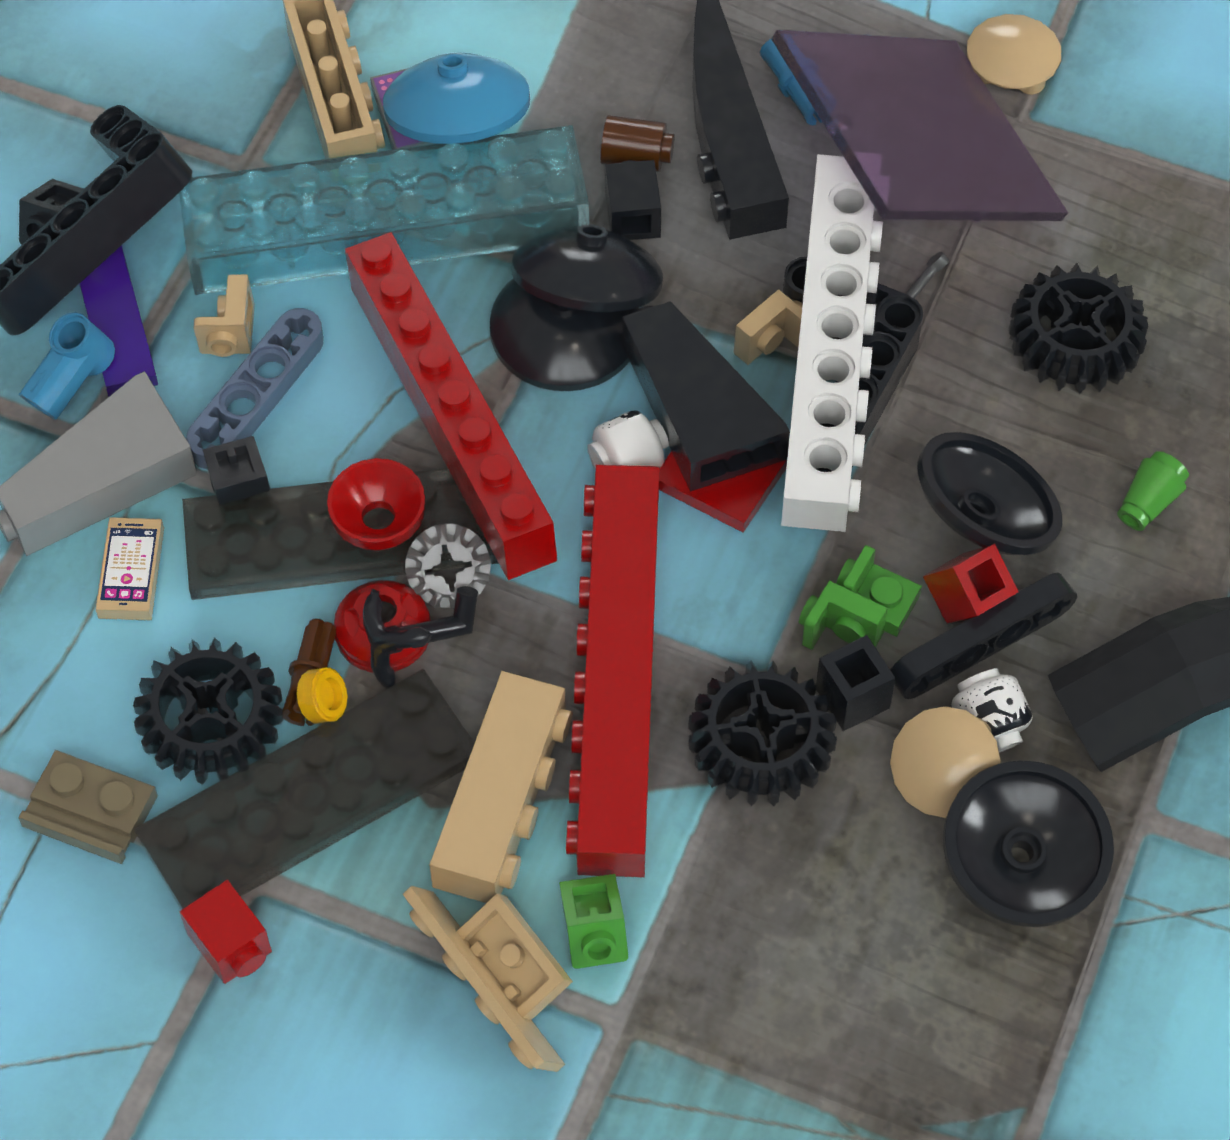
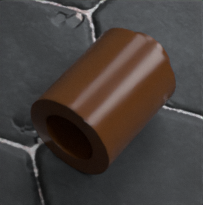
[600,115,675,172]

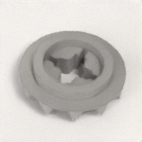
[405,523,491,609]

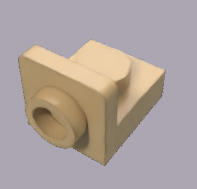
[194,274,255,357]
[734,289,803,365]

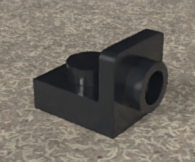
[19,179,83,245]
[202,436,270,505]

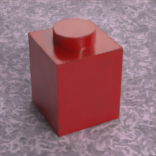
[923,544,1019,624]
[179,879,272,984]

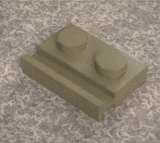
[18,750,158,864]

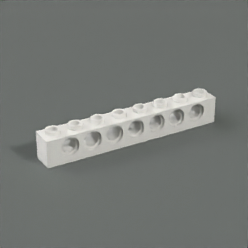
[781,154,886,532]

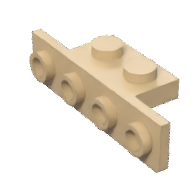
[403,886,573,1072]

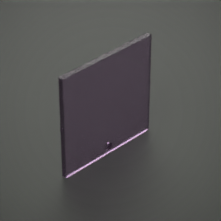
[771,30,1068,222]

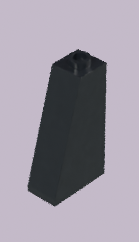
[623,301,790,492]

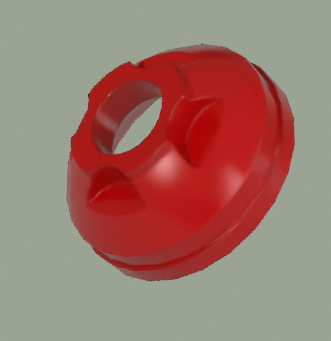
[327,458,426,550]
[334,580,431,673]

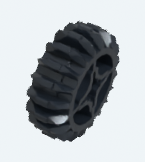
[1008,263,1148,395]
[133,637,283,785]
[688,661,837,806]

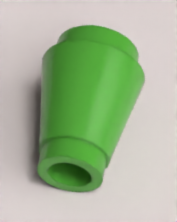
[1117,451,1189,531]

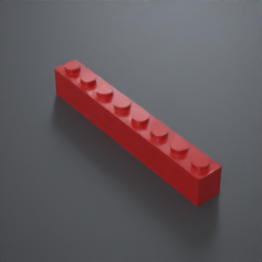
[345,232,557,580]
[566,465,659,878]

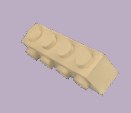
[283,0,385,180]
[429,671,573,903]

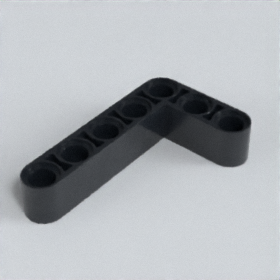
[0,105,192,336]
[783,256,923,472]

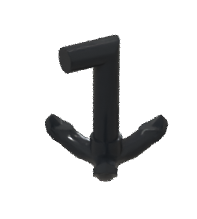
[363,586,478,692]

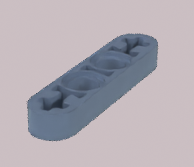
[186,308,324,470]

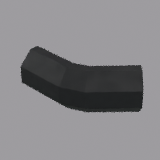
[1048,597,1230,772]

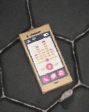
[96,517,164,620]

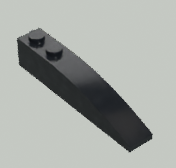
[692,0,789,240]

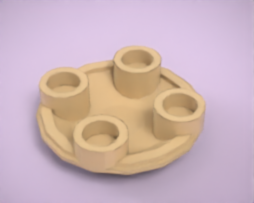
[967,14,1061,95]
[890,706,1001,818]

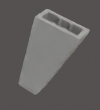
[0,371,197,556]

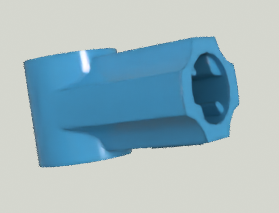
[18,312,115,420]

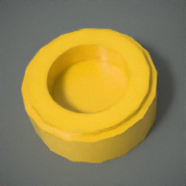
[297,667,348,724]

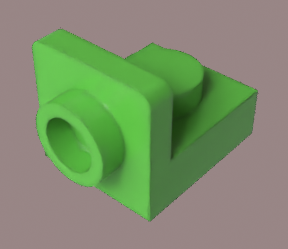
[836,545,922,637]
[798,580,887,650]
[559,874,628,969]

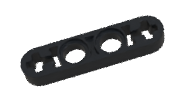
[890,573,1077,699]

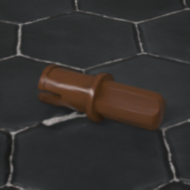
[282,619,337,726]

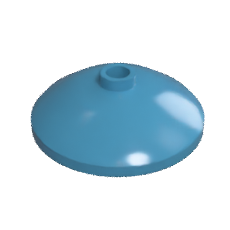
[383,53,530,144]

